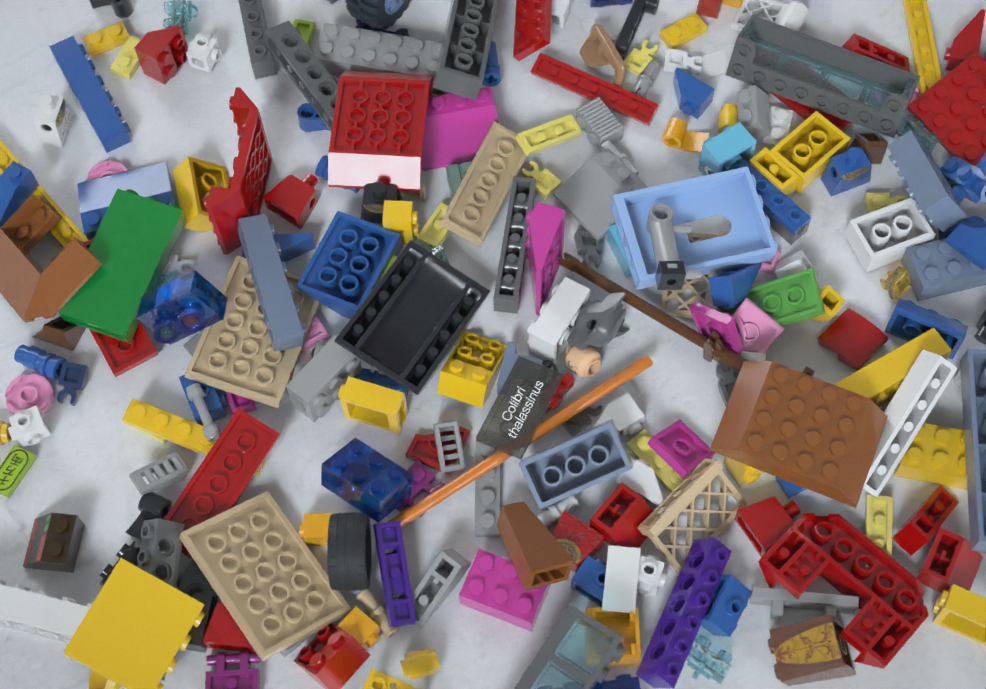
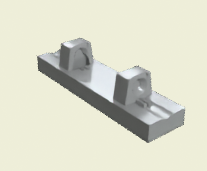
[749,587,859,619]

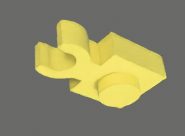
[623,39,658,76]
[521,161,562,200]
[864,193,906,214]

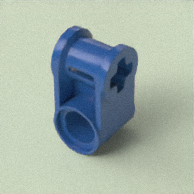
[297,103,329,132]

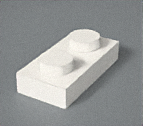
[762,106,794,149]

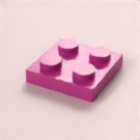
[689,302,744,355]
[647,419,715,478]

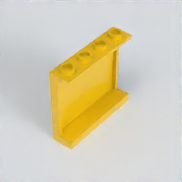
[63,558,205,689]

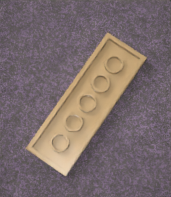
[439,121,526,247]

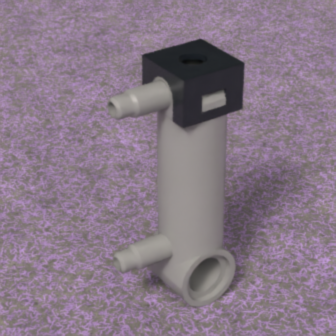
[646,203,702,290]

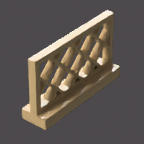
[660,231,729,319]
[637,458,747,573]

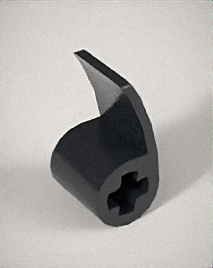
[89,0,133,18]
[126,492,172,541]

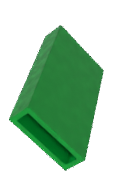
[59,188,186,343]

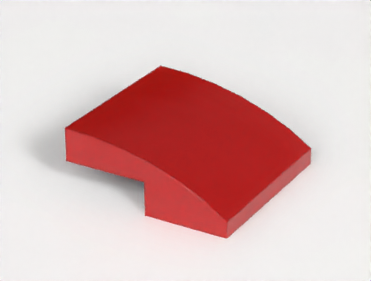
[817,308,888,371]

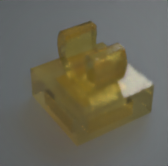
[879,266,912,301]

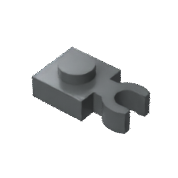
[574,231,602,268]
[715,365,738,407]

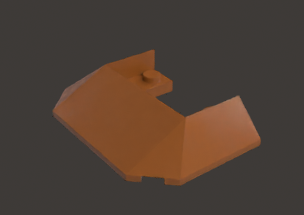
[0,194,102,323]

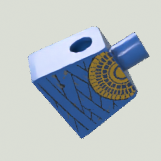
[821,147,872,196]

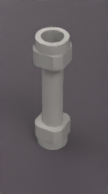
[186,383,221,442]

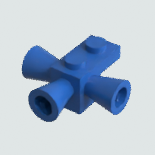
[940,152,986,203]

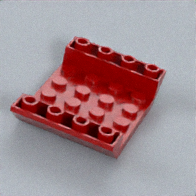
[328,71,434,192]
[204,87,273,255]

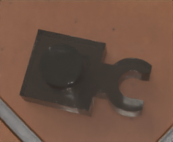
[561,405,602,437]

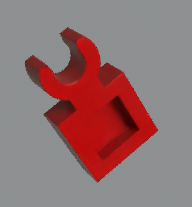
[539,372,575,413]

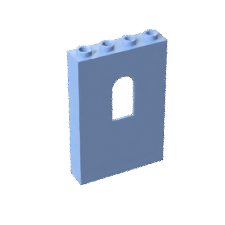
[610,167,778,290]

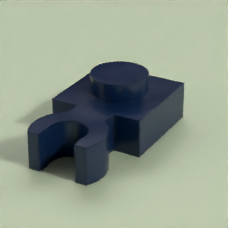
[57,361,89,406]

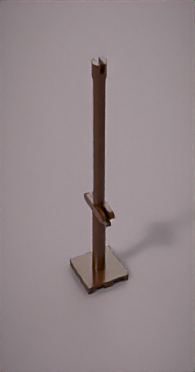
[558,252,815,377]

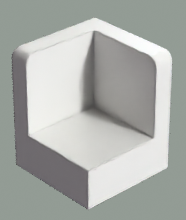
[774,250,814,278]

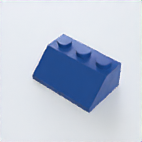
[884,298,968,360]

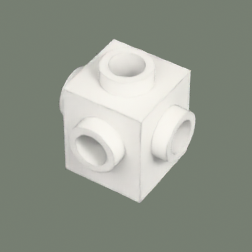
[186,33,221,72]
[8,406,51,447]
[637,555,667,596]

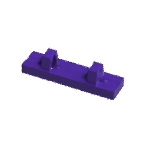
[373,521,417,628]

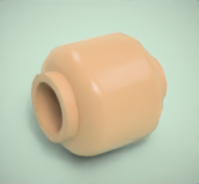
[565,345,601,378]

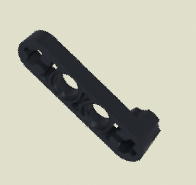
[615,0,660,58]

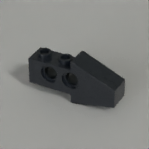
[176,559,222,653]

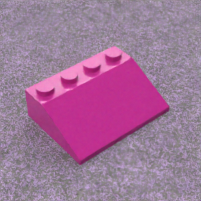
[421,86,499,171]
[526,202,565,316]

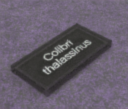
[476,356,563,460]

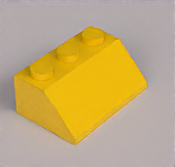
[173,156,228,232]

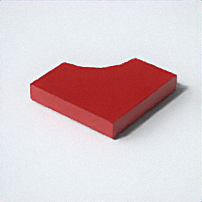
[405,426,471,476]

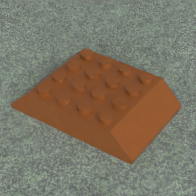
[710,361,888,508]

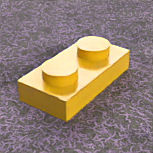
[659,12,708,49]
[82,21,130,58]

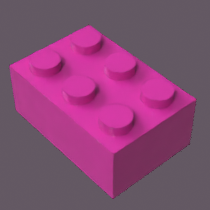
[459,549,551,632]

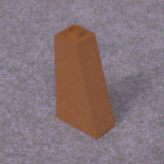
[497,501,574,591]

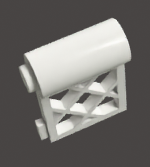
[731,0,809,32]

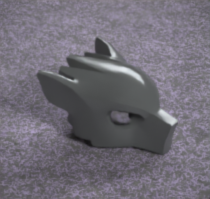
[567,292,630,350]

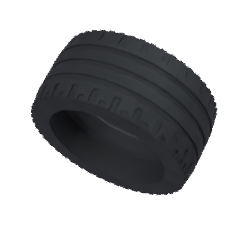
[327,512,372,591]

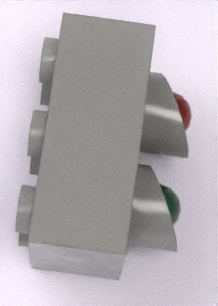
[286,334,362,422]

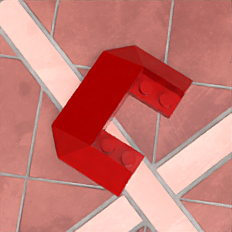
[758,513,929,669]

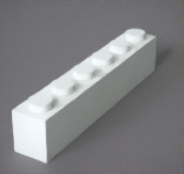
[863,350,957,497]

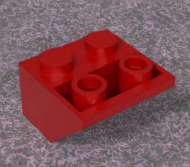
[134,26,188,85]
[589,482,653,548]
[916,527,983,593]
[294,623,370,689]

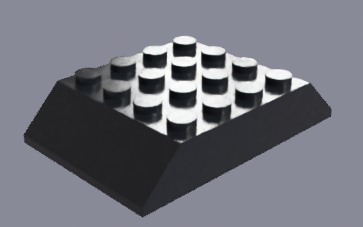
[334,240,490,395]

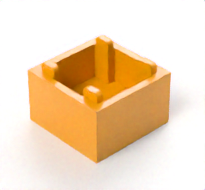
[585,607,641,668]

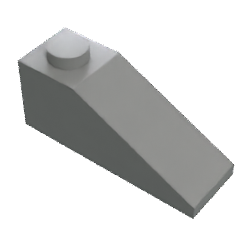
[412,548,472,629]

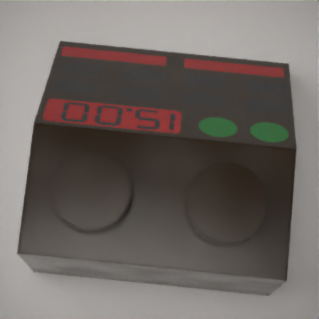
[23,513,85,573]

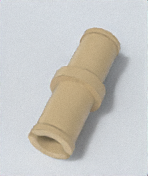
[356,588,400,639]

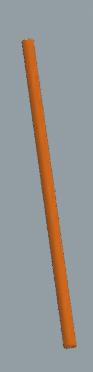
[388,355,653,528]

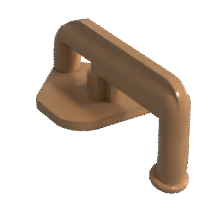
[580,24,626,88]

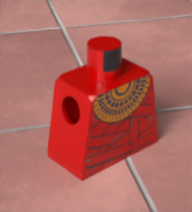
[553,511,605,572]

